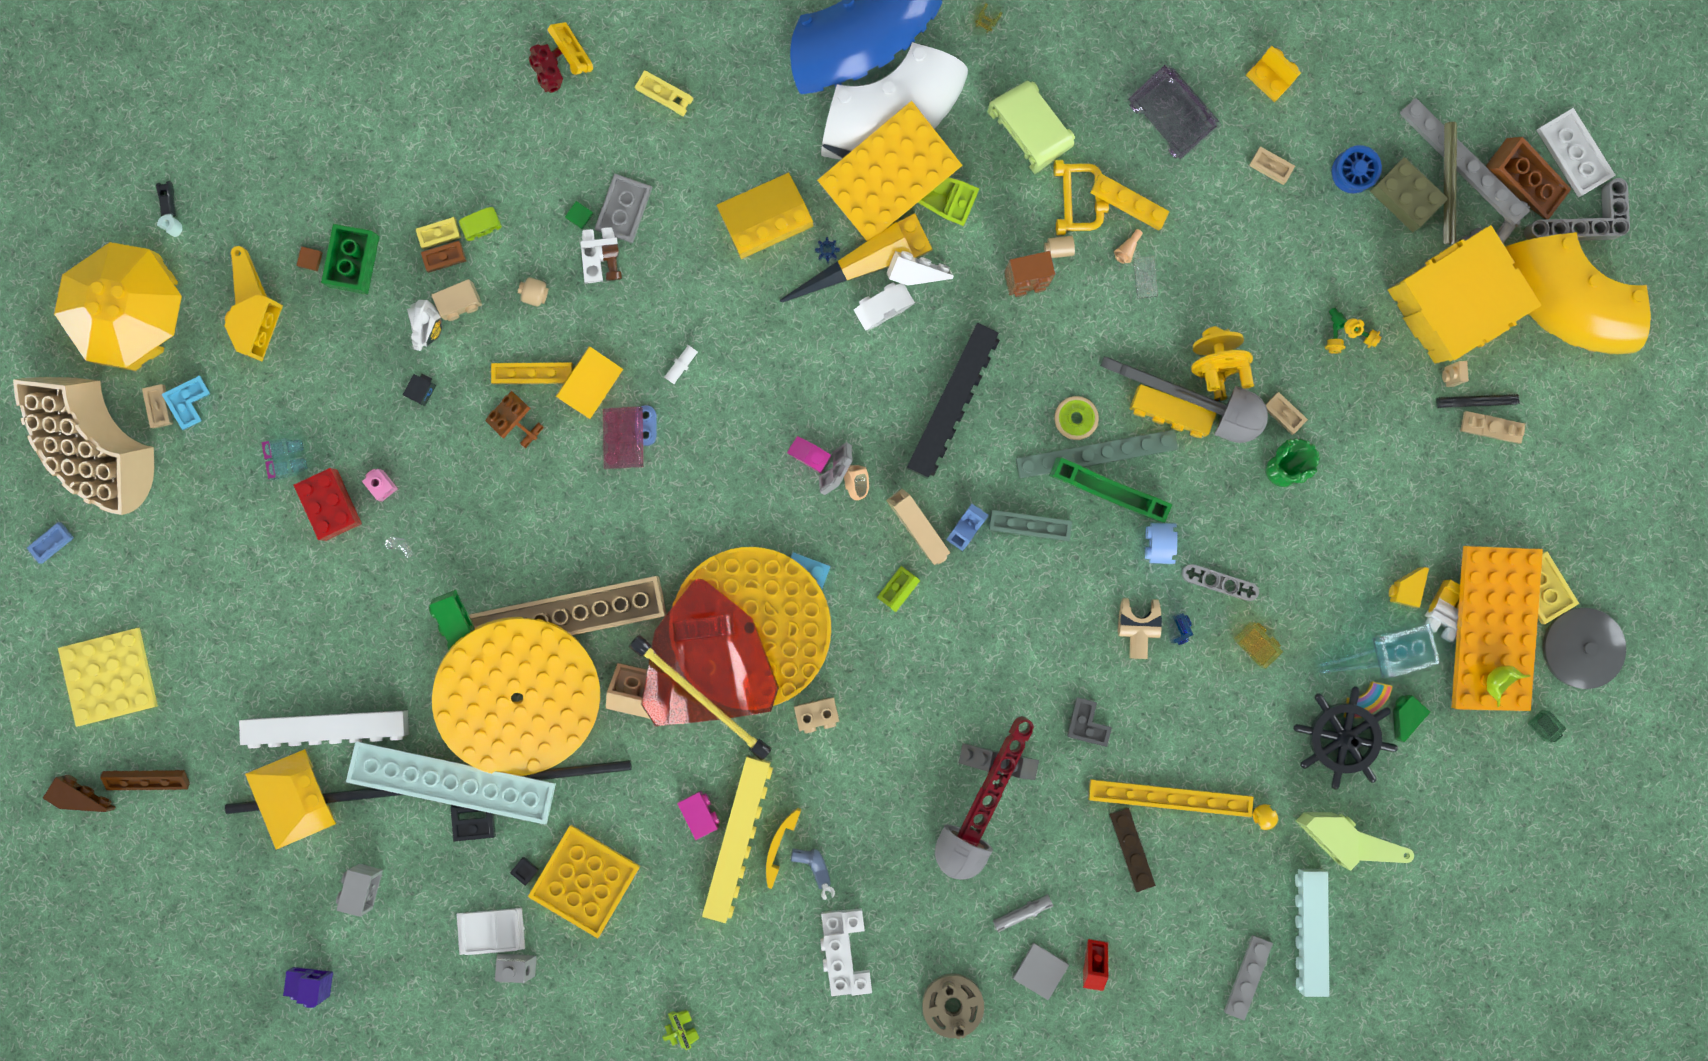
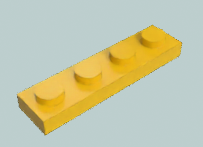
[1090,174,1169,231]
[491,362,573,384]

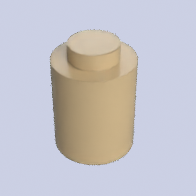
[1044,236,1075,258]

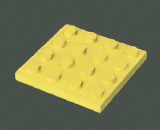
[58,628,158,727]

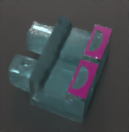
[261,438,308,481]

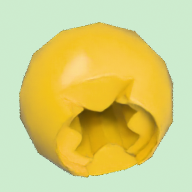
[1252,804,1278,830]

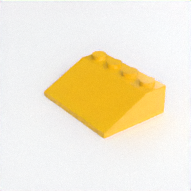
[716,172,814,259]

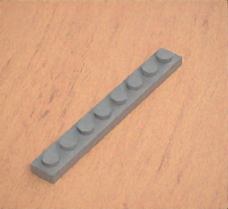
[1400,98,1530,226]

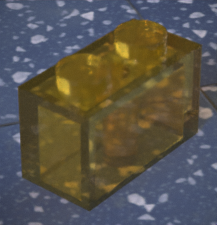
[1233,622,1283,669]

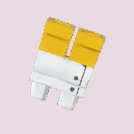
[1424,579,1460,642]

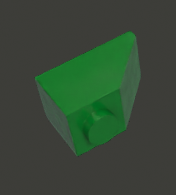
[1393,695,1431,742]

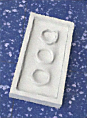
[1536,108,1616,198]

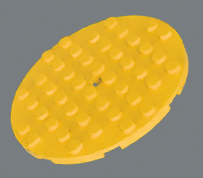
[669,547,832,710]
[432,617,600,776]

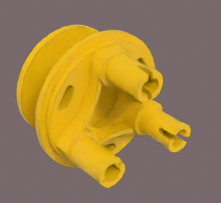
[1191,326,1254,401]

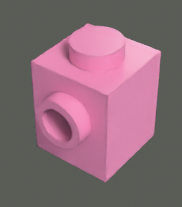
[362,469,398,501]

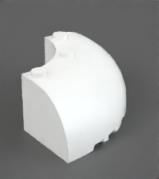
[821,43,968,159]

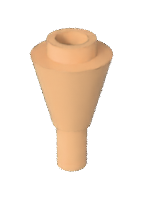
[1114,229,1143,264]

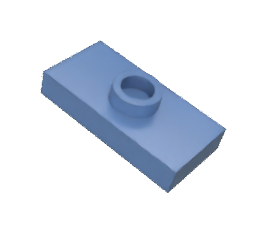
[27,522,74,564]

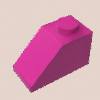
[787,436,831,474]

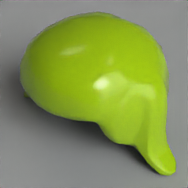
[1487,666,1531,707]

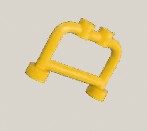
[1054,160,1109,235]

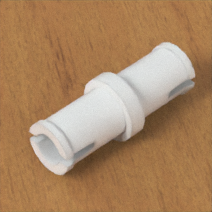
[664,345,698,384]

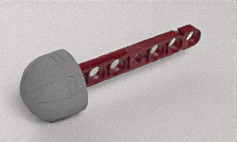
[935,716,1034,880]

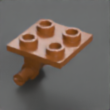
[485,391,544,449]

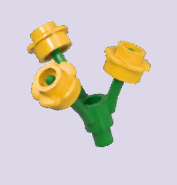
[1325,308,1382,354]

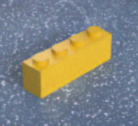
[1130,384,1216,438]

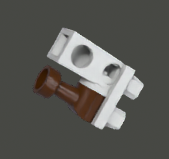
[580,227,622,284]

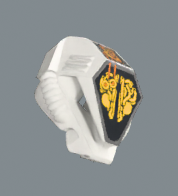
[407,300,443,351]

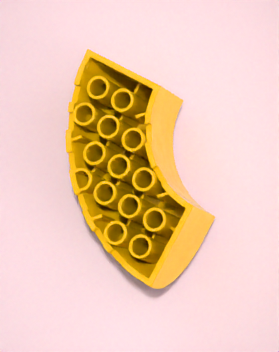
[1505,232,1651,354]

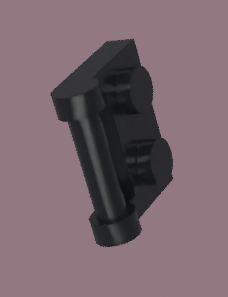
[451,805,496,842]

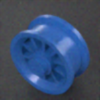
[1331,145,1382,194]

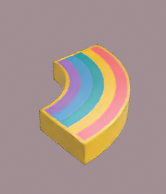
[1344,682,1393,718]

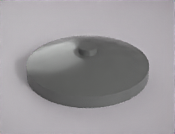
[1543,608,1626,689]

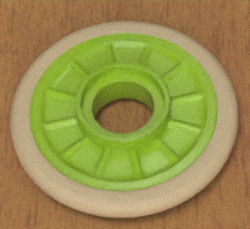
[1055,396,1099,440]

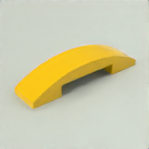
[766,808,801,889]

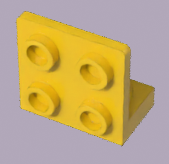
[1246,46,1301,102]

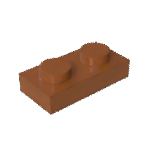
[421,241,466,273]

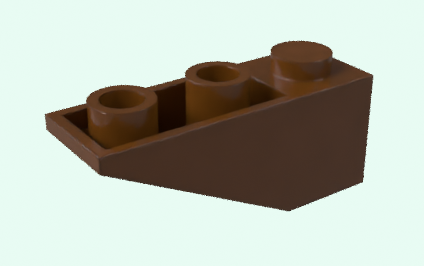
[43,775,116,812]

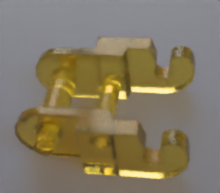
[975,3,1003,34]

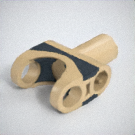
[1118,598,1162,659]

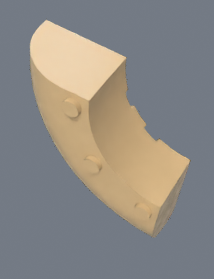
[13,377,154,515]

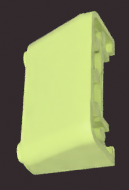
[987,81,1075,174]

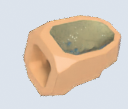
[844,465,869,500]

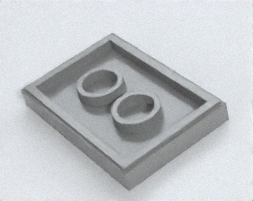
[595,173,653,243]

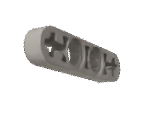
[1181,564,1259,601]

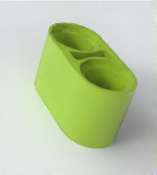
[459,207,502,241]

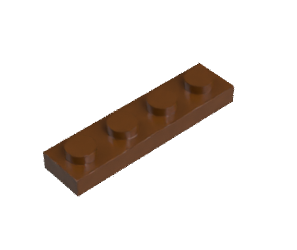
[100,770,190,791]

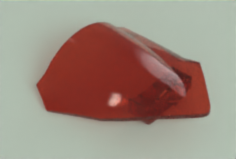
[641,579,779,726]

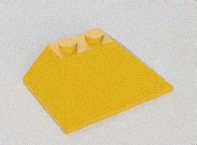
[245,749,336,850]

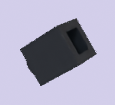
[403,373,436,406]

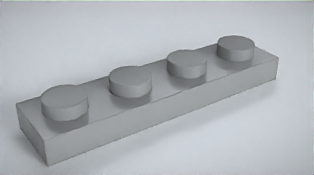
[1224,935,1273,1021]

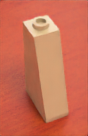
[886,489,950,565]

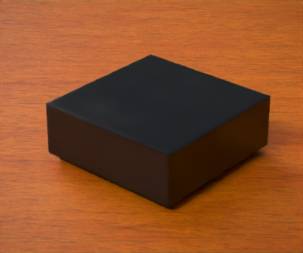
[510,857,539,886]

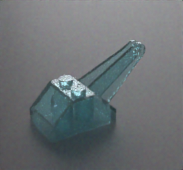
[1317,624,1440,678]

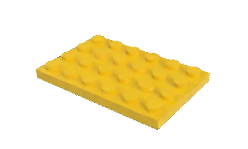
[817,100,963,241]

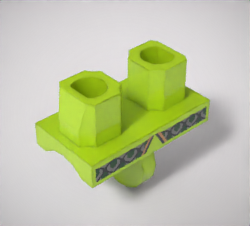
[662,1010,699,1050]

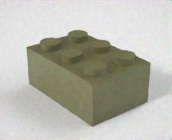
[1370,157,1448,232]

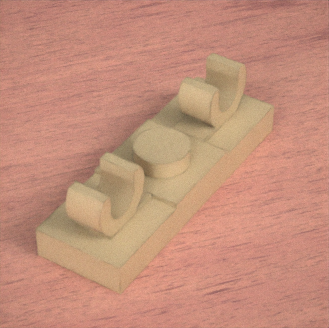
[1460,411,1525,444]

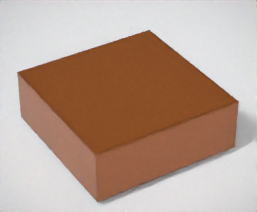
[296,246,323,272]

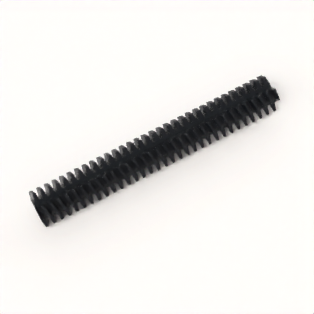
[1436,394,1520,408]

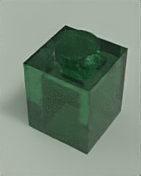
[1527,710,1566,743]

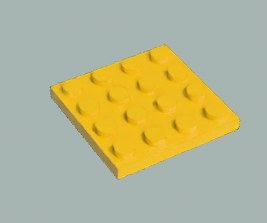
[528,825,641,938]

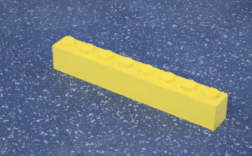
[702,756,773,923]

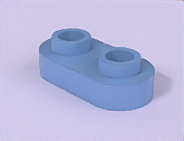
[636,405,657,446]

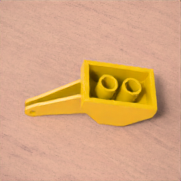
[224,246,283,361]

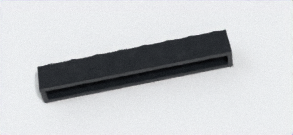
[906,322,1000,479]

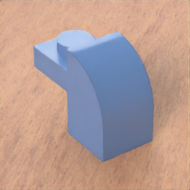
[946,504,988,551]

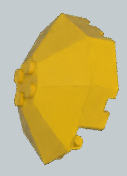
[54,242,182,371]

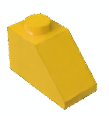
[1389,567,1429,608]

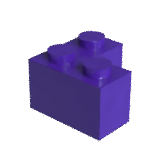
[283,967,333,1008]

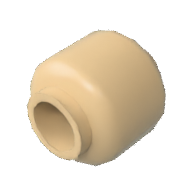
[518,277,549,306]

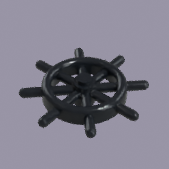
[1293,686,1398,790]

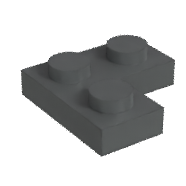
[1067,697,1112,747]

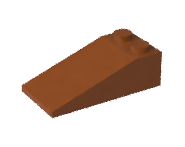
[1486,137,1571,220]

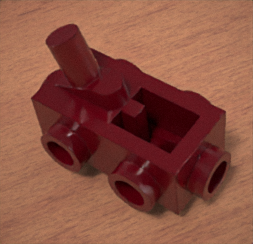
[529,44,563,93]

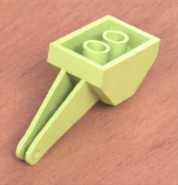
[1296,812,1414,871]

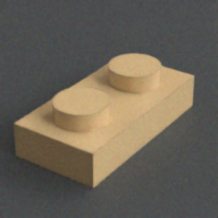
[1249,146,1295,185]
[1442,361,1469,387]
[142,384,173,429]
[1265,392,1308,435]

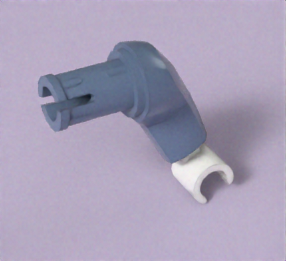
[791,848,835,900]

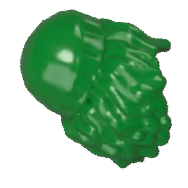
[1266,438,1320,487]

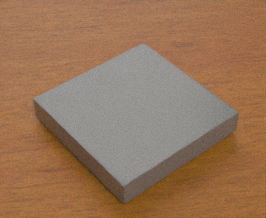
[1013,942,1069,1000]

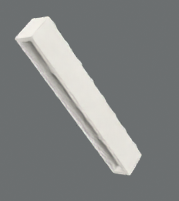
[239,710,409,748]

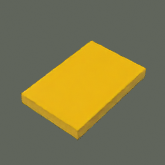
[555,346,623,419]

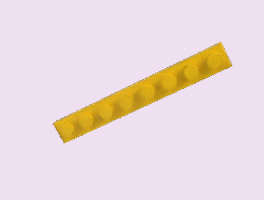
[1088,779,1254,817]

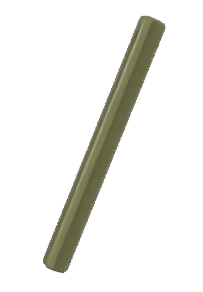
[1443,122,1457,244]

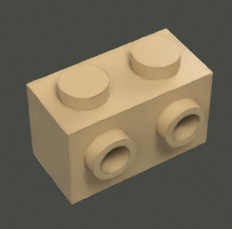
[432,279,482,321]
[794,697,839,733]

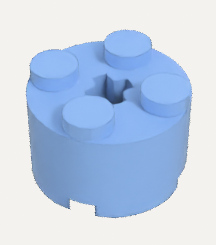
[1145,523,1177,564]

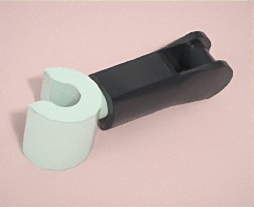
[156,181,182,237]

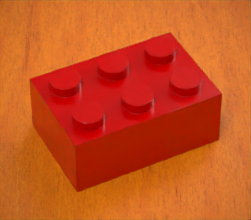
[293,468,362,541]

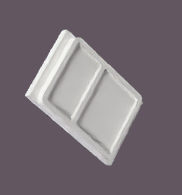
[457,908,525,955]

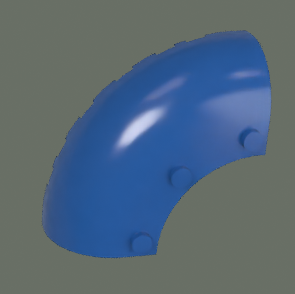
[790,0,942,94]

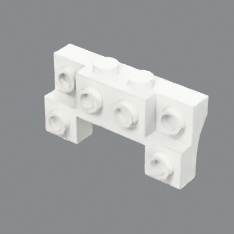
[820,908,872,996]

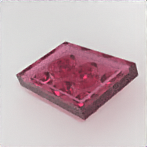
[603,406,644,469]

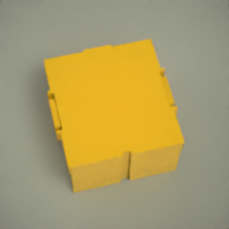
[1388,225,1541,364]

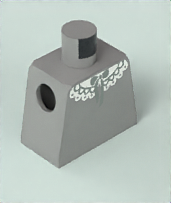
[495,953,537,983]

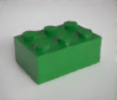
[321,224,380,295]

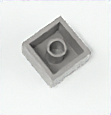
[336,864,383,917]

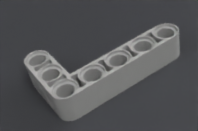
[1524,178,1630,241]

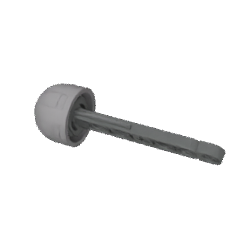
[1100,356,1268,443]

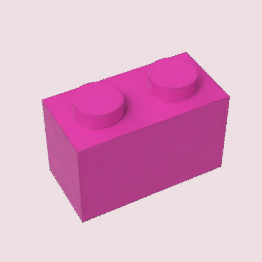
[677,790,720,840]

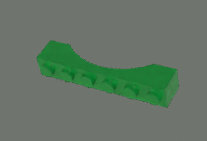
[1049,457,1173,523]

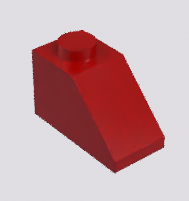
[1083,939,1109,991]

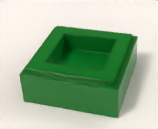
[565,201,593,229]

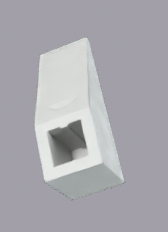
[887,251,954,285]

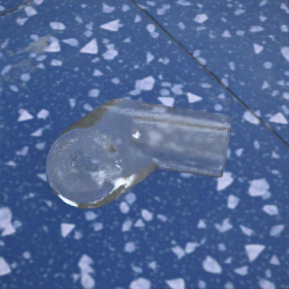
[385,536,415,559]

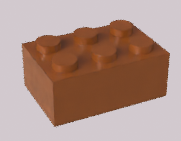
[1004,251,1056,297]

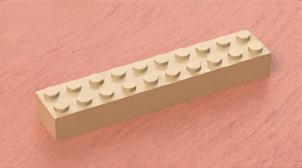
[469,576,667,636]

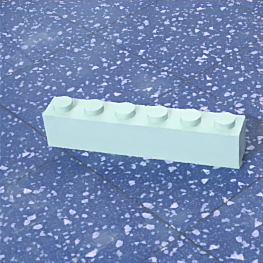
[1295,869,1329,997]

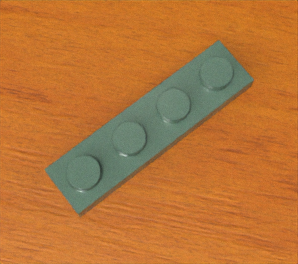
[989,510,1072,541]

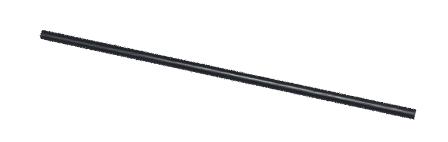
[225,760,632,814]

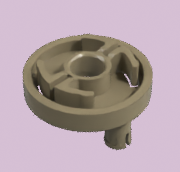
[922,974,984,1039]

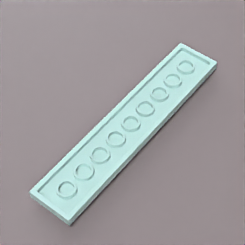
[346,742,556,824]

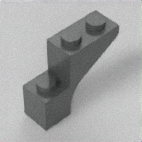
[959,743,1039,780]

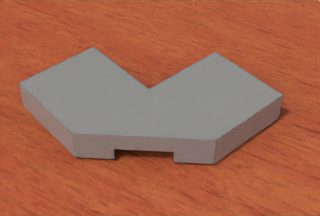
[819,442,852,495]

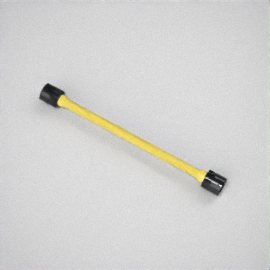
[628,634,772,761]

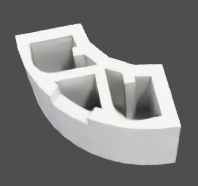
[854,282,915,331]

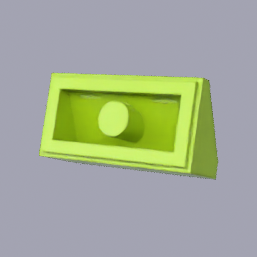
[877,566,920,612]

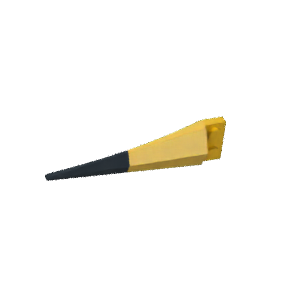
[779,213,933,303]

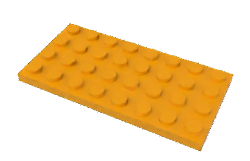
[1451,546,1543,711]

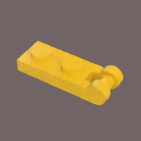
[547,22,593,75]

